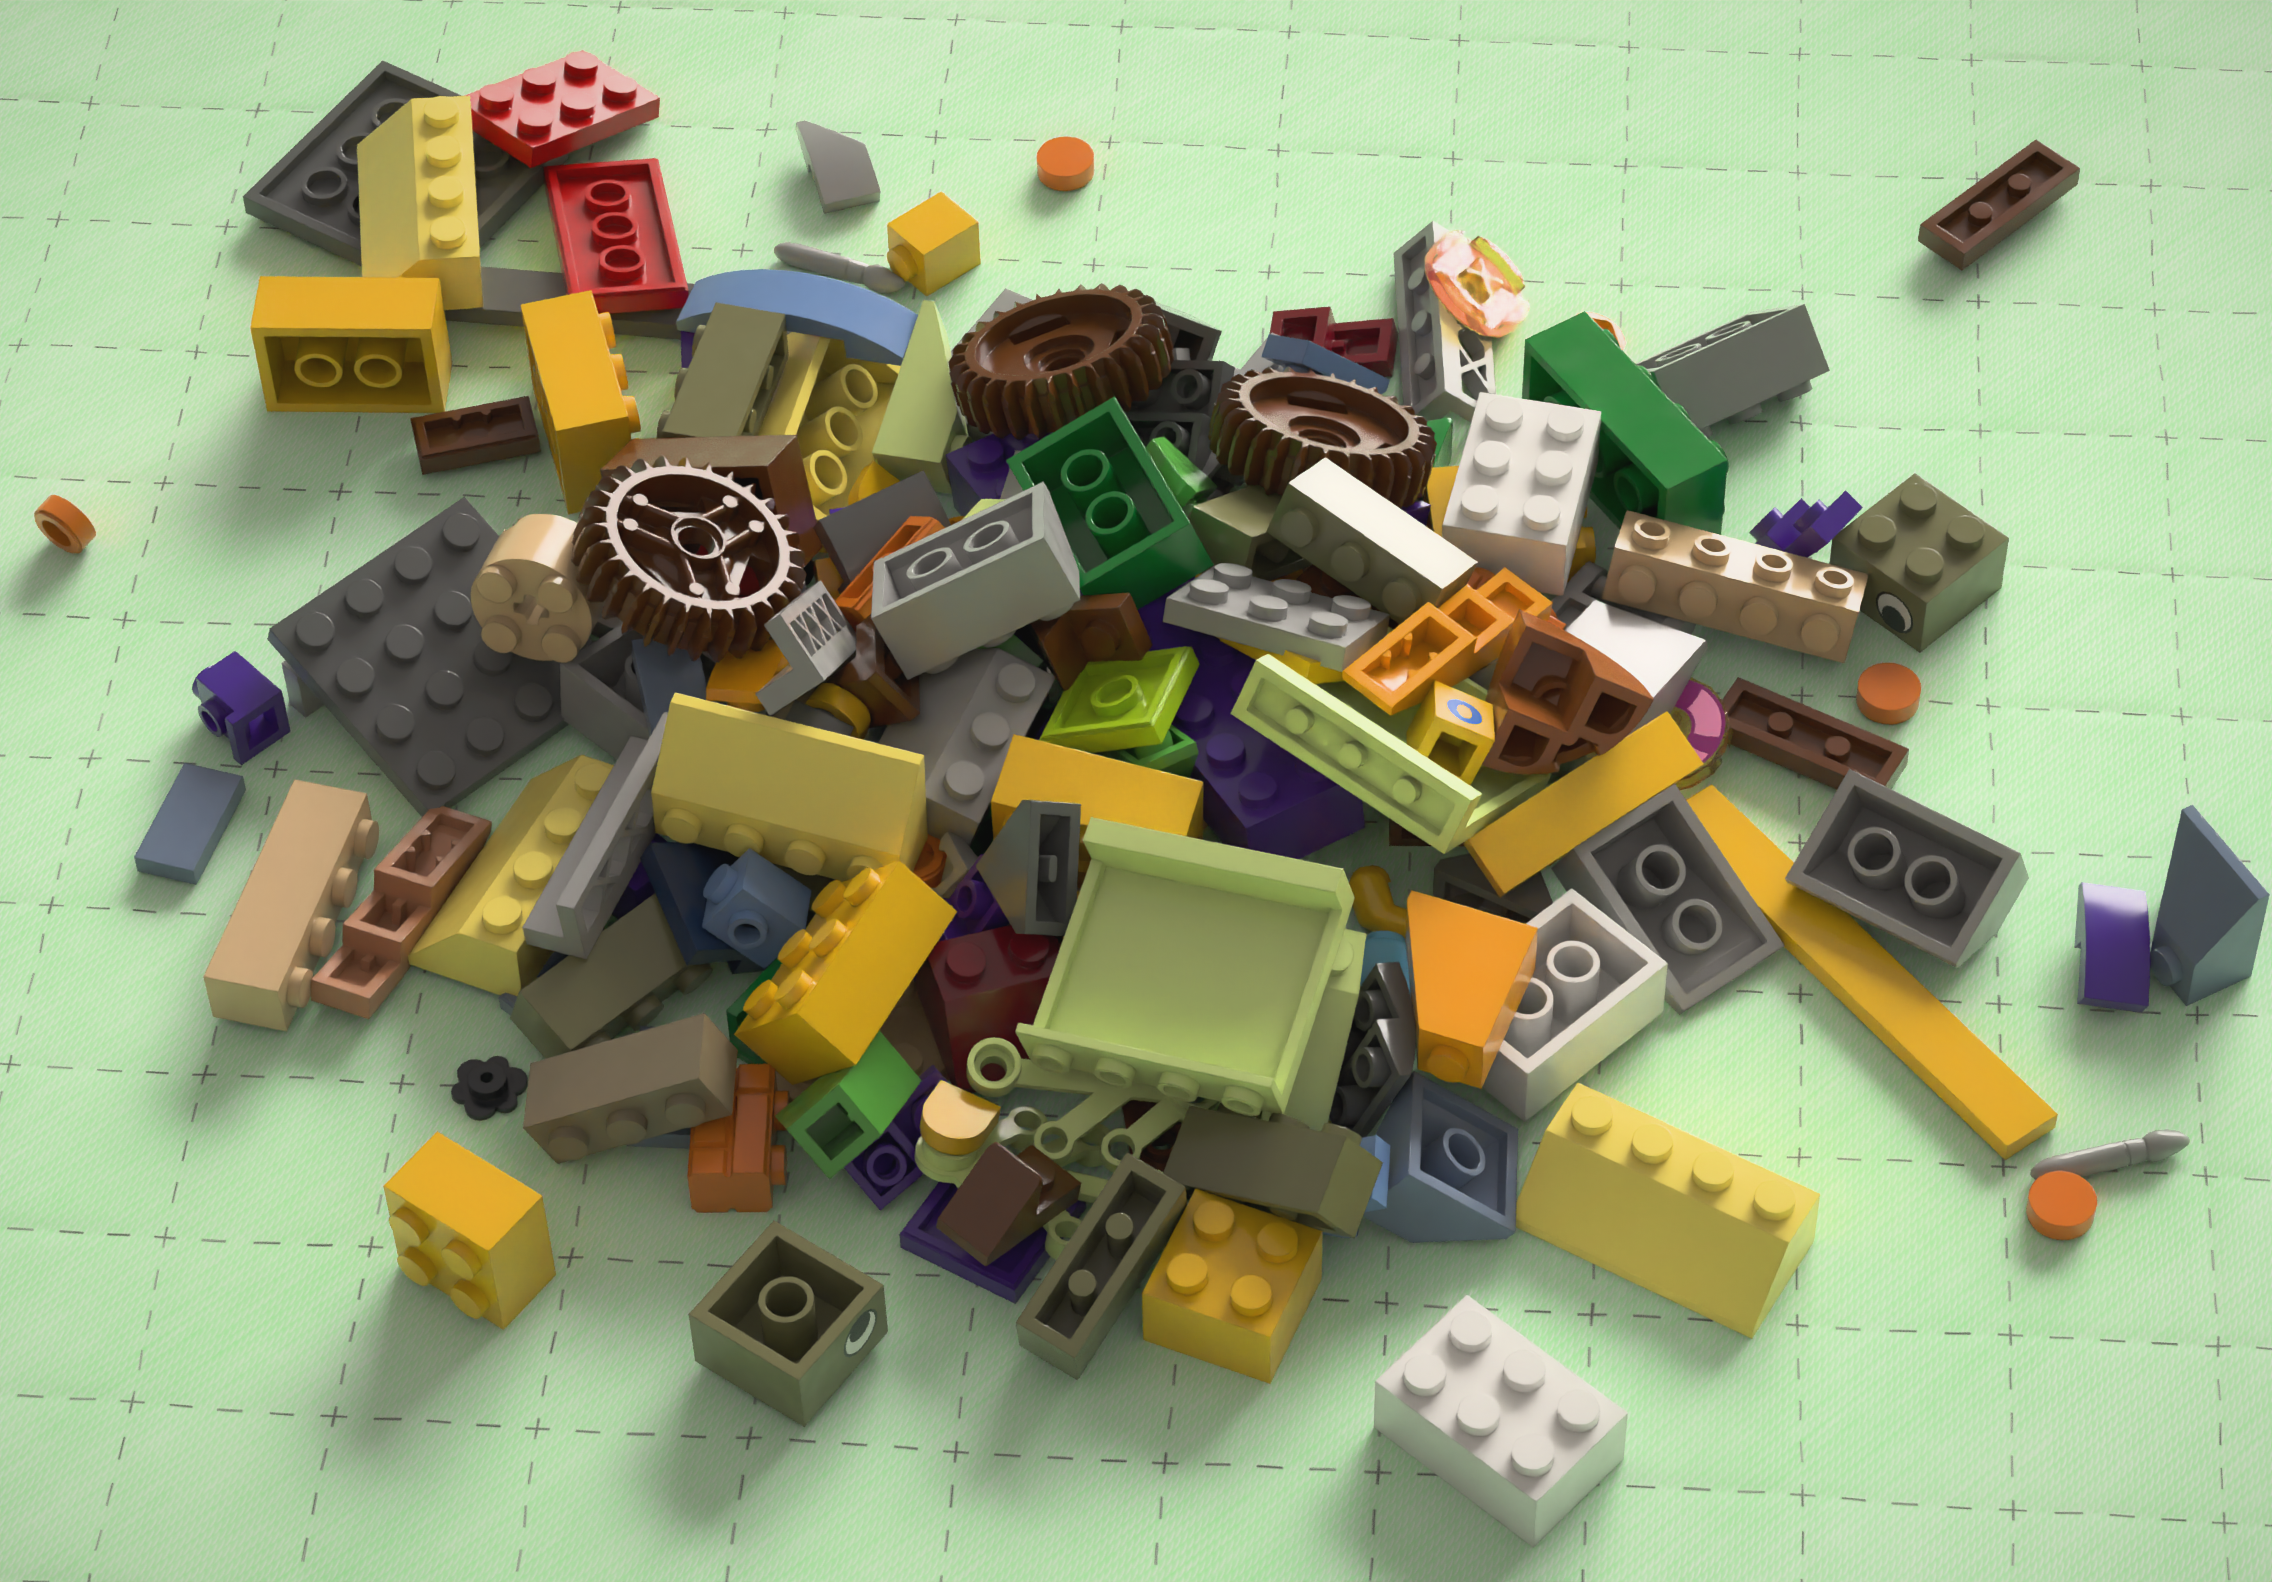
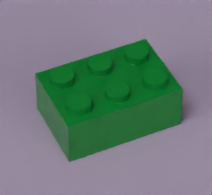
[1006,397,1214,610]

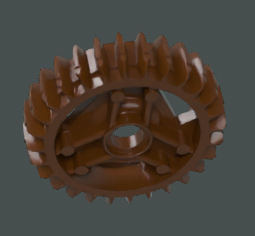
[948,283,1174,440]
[1208,366,1437,509]
[571,455,807,663]

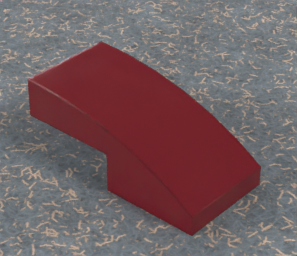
[1269,306,1398,377]

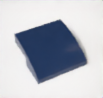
[640,842,773,974]

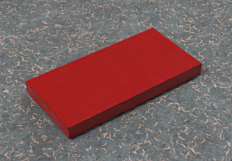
[543,158,689,314]

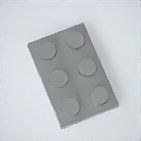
[1163,563,1390,672]

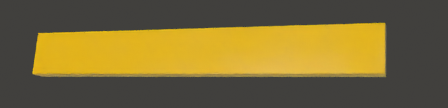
[1686,784,2058,1160]

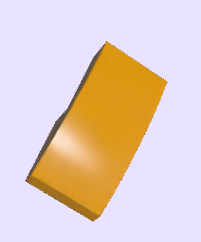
[706,640,789,712]

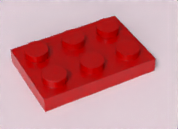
[464,50,660,168]

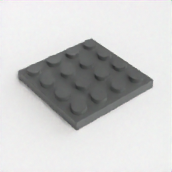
[243,60,569,266]
[267,497,593,817]

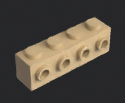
[1602,510,1869,663]
[203,779,379,1032]

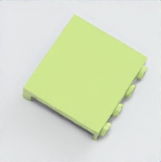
[1231,626,1552,854]
[1015,817,1355,1116]

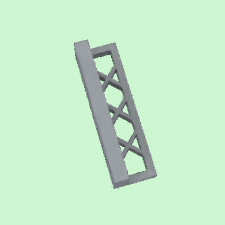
[1393,221,1496,422]
[756,580,856,716]
[522,712,668,959]

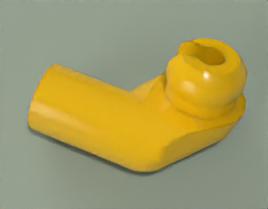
[1349,865,1407,942]

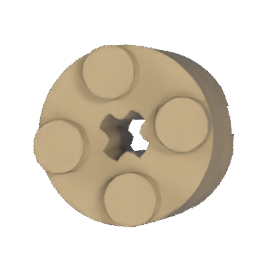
[471,514,605,663]

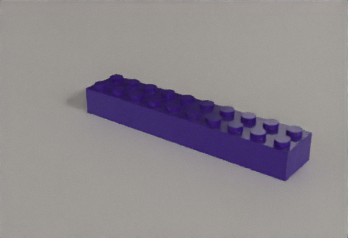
[945,432,1365,859]

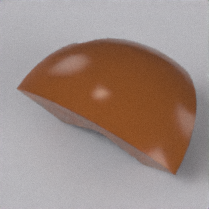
[1482,609,1654,775]

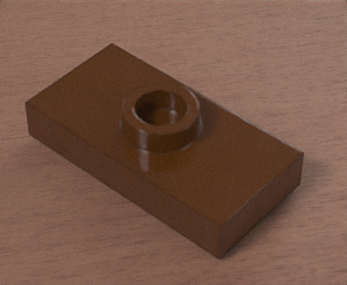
[410,396,541,475]

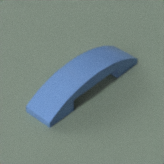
[676,269,918,366]

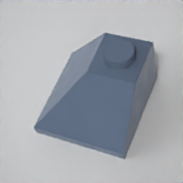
[2150,804,2270,1006]
[1363,1071,1518,1243]

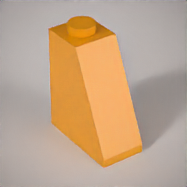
[1406,890,1538,1089]

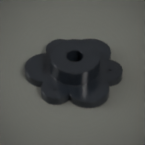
[451,1056,528,1121]

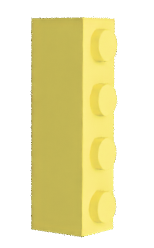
[357,96,483,310]
[757,332,901,553]
[651,693,928,881]
[408,755,614,996]
[1516,1083,1820,1339]

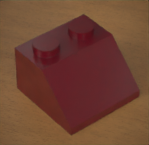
[914,925,1060,1093]

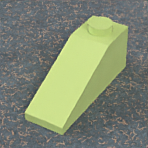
[872,300,973,494]
[1257,929,1366,1131]

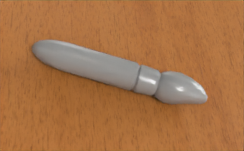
[774,242,905,293]
[2030,1129,2190,1180]

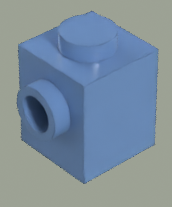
[702,848,811,969]

